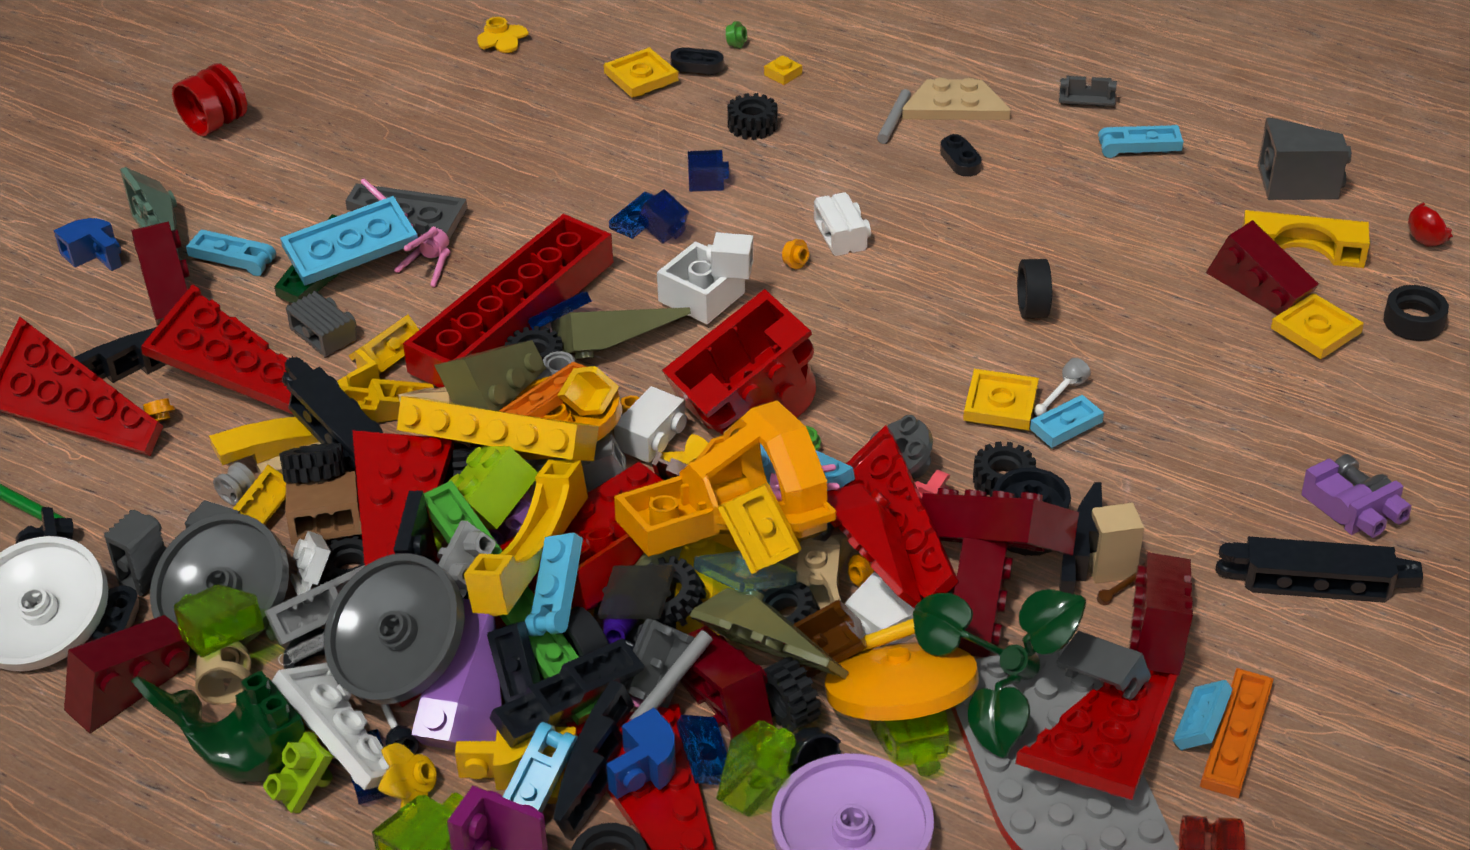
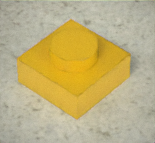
[764,55,802,85]

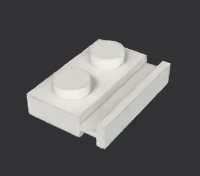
[290,531,331,595]

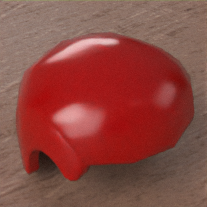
[1408,202,1453,247]

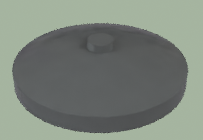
[150,513,289,654]
[324,553,465,704]

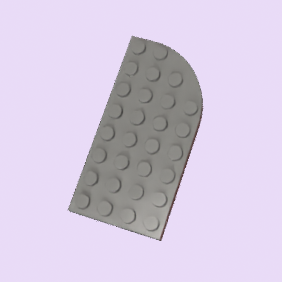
[951,642,1179,850]

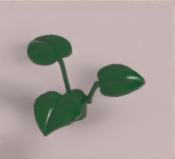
[913,589,1086,758]

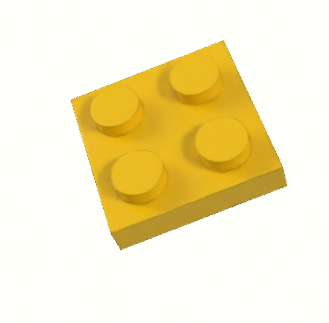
[603,47,679,98]
[1271,293,1364,359]
[963,369,1039,430]

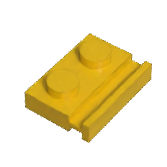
[718,482,802,574]

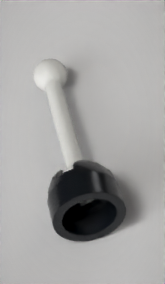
[380,704,419,754]

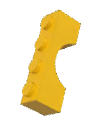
[1242,210,1370,268]

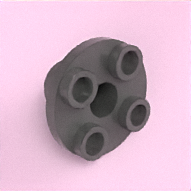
[869,415,933,479]

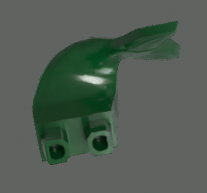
[132,671,305,784]

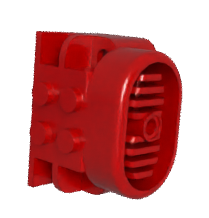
[662,289,816,435]

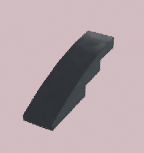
[74,327,167,383]
[1059,482,1102,594]
[489,638,645,748]
[553,679,634,841]

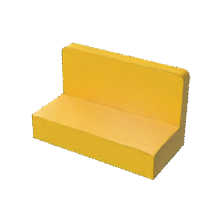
[348,314,419,374]

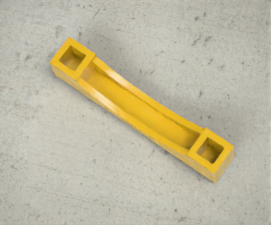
[396,396,599,461]
[464,460,588,616]

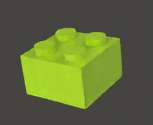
[448,446,538,529]

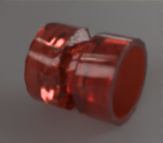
[1179,815,1245,850]

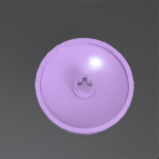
[772,753,934,850]

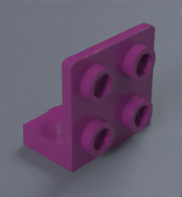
[447,785,548,850]

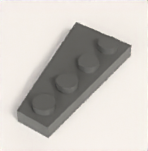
[345,183,467,240]

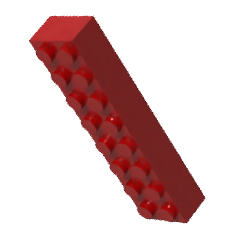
[403,214,613,388]

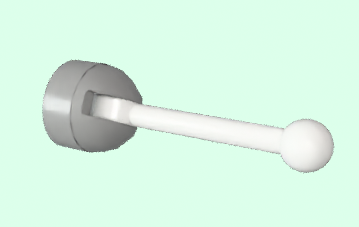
[1034,358,1091,416]

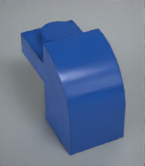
[53,218,122,271]
[606,708,676,799]

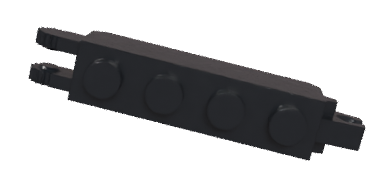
[282,356,383,479]
[1215,536,1423,603]

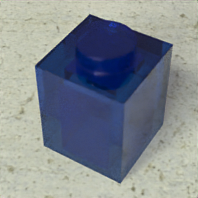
[688,150,729,192]
[638,189,689,244]

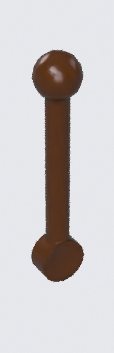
[1097,562,1145,605]

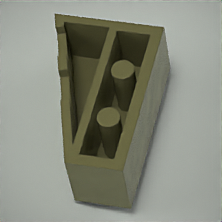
[434,340,546,411]

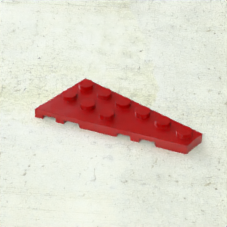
[141,284,293,414]
[0,317,164,456]
[843,425,959,599]
[352,430,454,566]
[1015,653,1186,800]
[566,704,714,850]

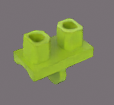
[263,732,333,813]

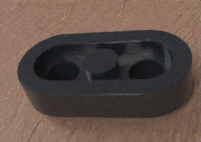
[670,47,724,76]
[940,134,982,177]
[91,585,140,640]

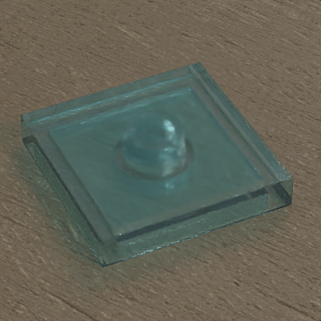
[693,551,798,592]

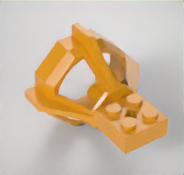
[614,401,836,557]

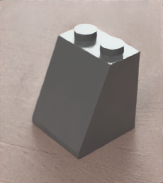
[1258,118,1352,200]

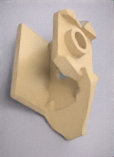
[795,534,853,609]

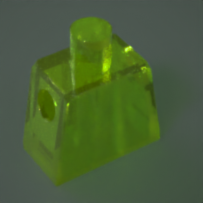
[173,585,264,658]
[869,710,949,776]
[716,721,796,817]
[372,792,464,850]

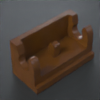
[793,599,867,678]

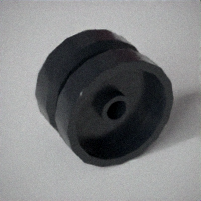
[993,468,1071,556]

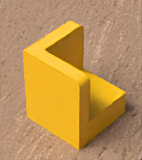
[337,349,380,388]
[557,366,619,416]

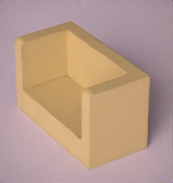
[1088,503,1144,584]

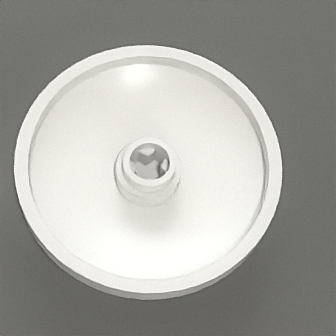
[0,536,108,671]

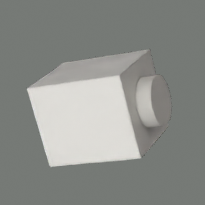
[706,232,754,279]

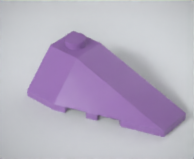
[411,598,502,750]

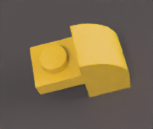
[455,730,532,790]

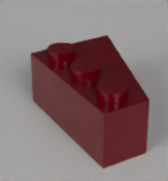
[131,221,190,325]
[954,537,1013,657]

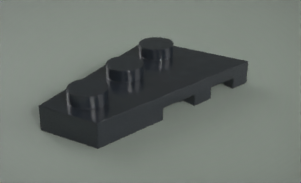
[393,491,440,565]

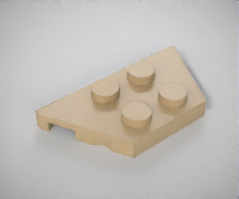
[902,78,1010,120]

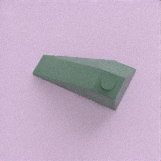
[120,167,181,260]

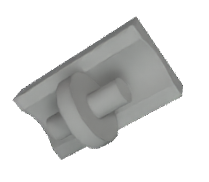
[437,521,496,598]

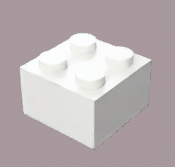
[657,241,745,324]

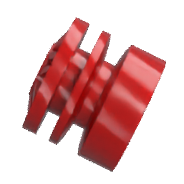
[172,63,248,136]

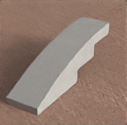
[264,565,365,645]

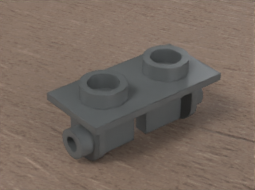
[1059,75,1117,107]

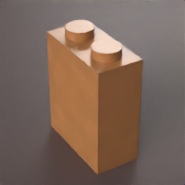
[285,471,362,545]

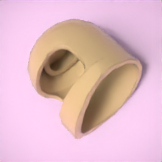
[195,638,251,705]

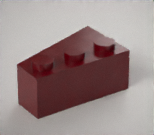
[1206,220,1319,315]
[64,615,191,734]
[680,626,775,752]

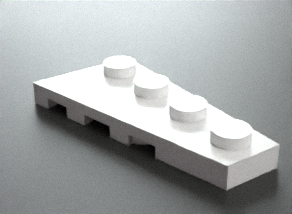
[272,663,390,790]

